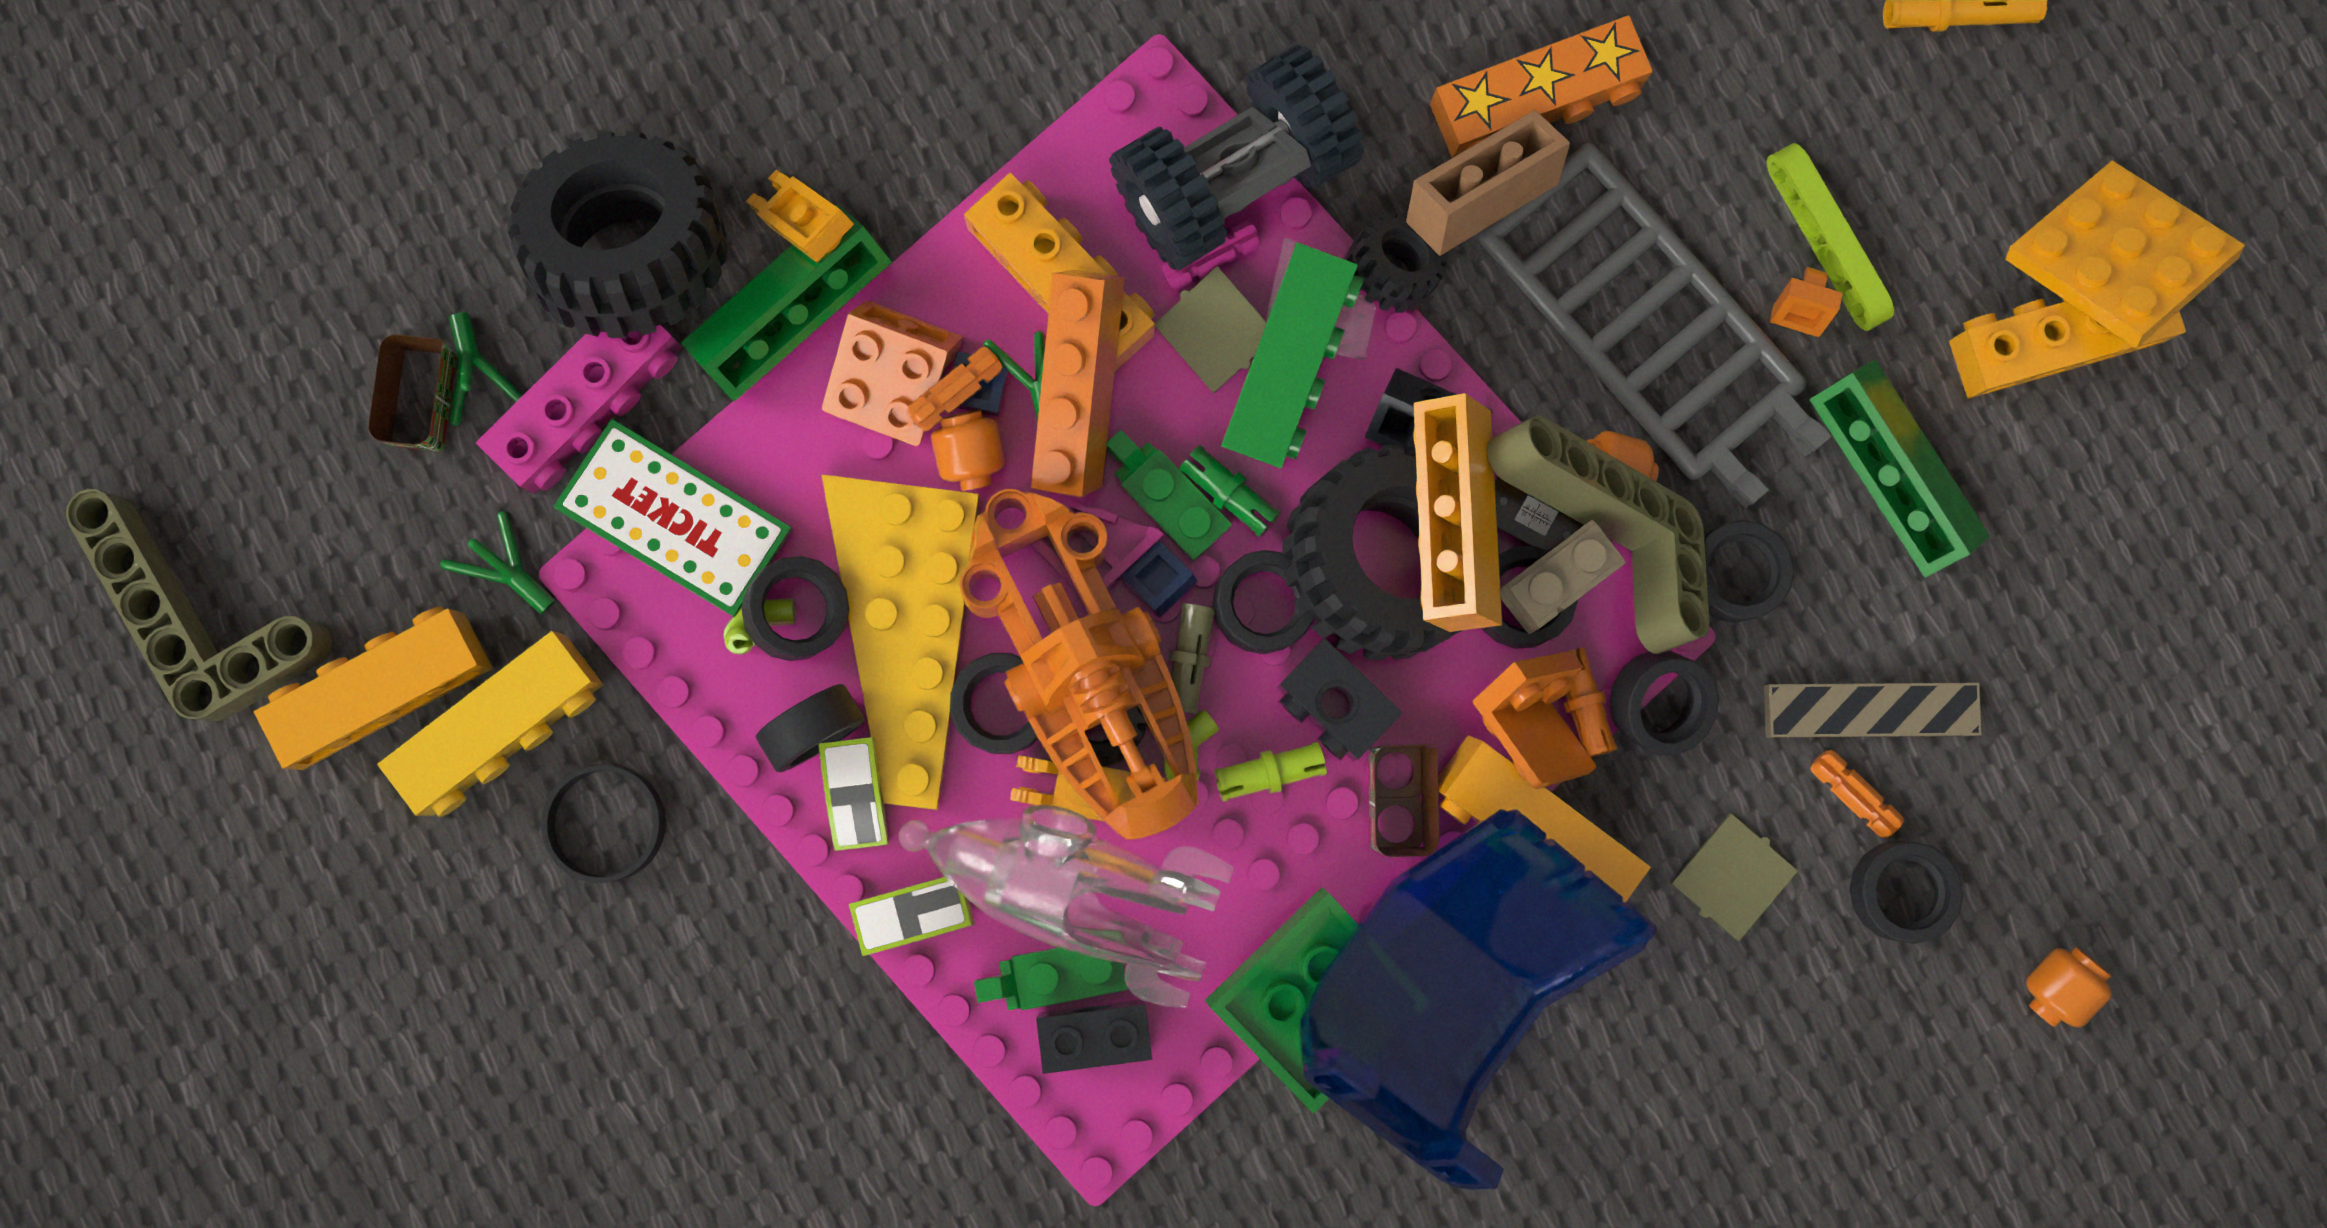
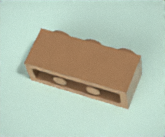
[1406,110,1570,256]

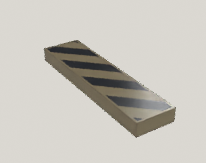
[1764,683,1982,738]

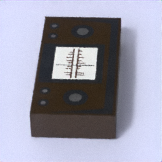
[1495,476,1584,551]

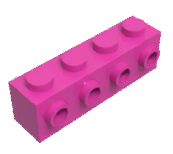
[476,325,683,494]

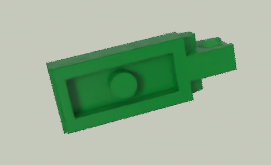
[1106,429,1232,562]
[974,936,1128,1011]

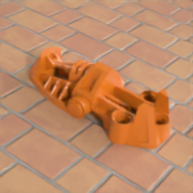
[960,489,1199,840]

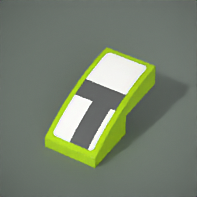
[819,737,889,851]
[849,872,975,956]

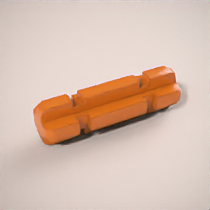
[907,347,1003,431]
[1810,750,1904,838]

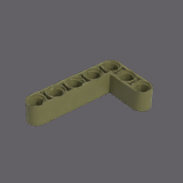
[1487,415,1710,654]
[66,489,332,722]

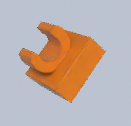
[1770,267,1842,337]

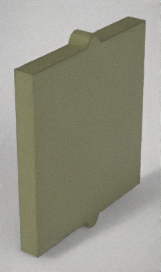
[1155,266,1267,393]
[1670,813,1798,941]

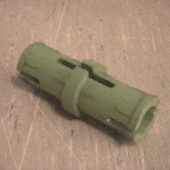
[1168,603,1216,714]

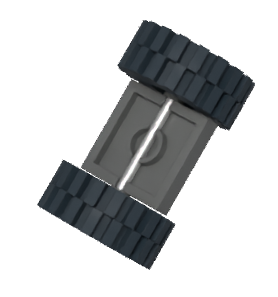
[1109,44,1364,271]

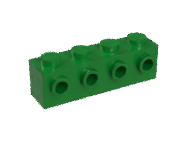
[681,204,892,402]
[1221,242,1364,469]
[1809,359,1990,578]

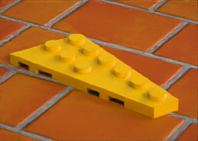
[821,474,980,810]

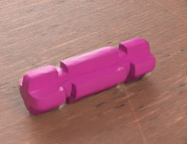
[1162,221,1261,290]

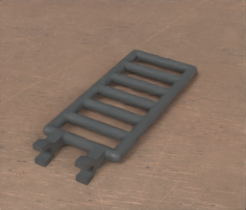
[1478,143,1832,510]

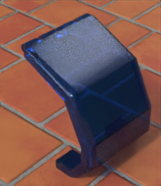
[1299,809,1657,1190]

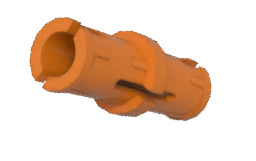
[1563,647,1618,757]

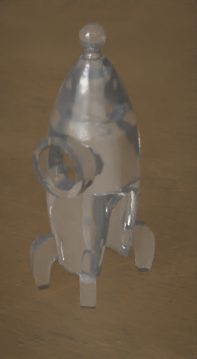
[899,805,1234,1009]

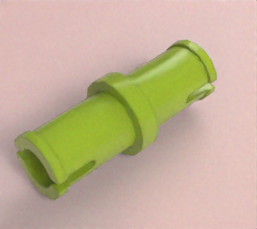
[1214,742,1327,802]

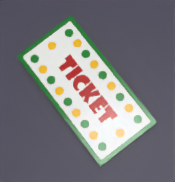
[553,419,793,617]

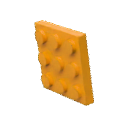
[2005,160,2245,349]

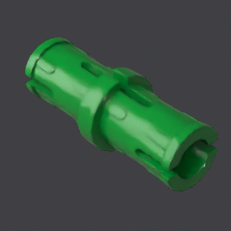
[1179,445,1281,538]

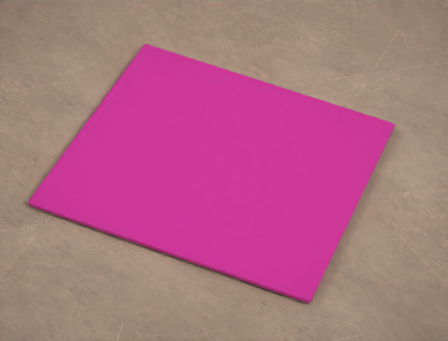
[539,34,1715,1206]

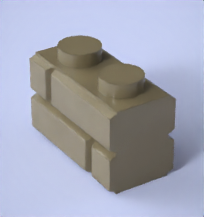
[1500,520,1626,634]

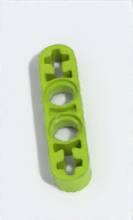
[1767,143,1894,331]

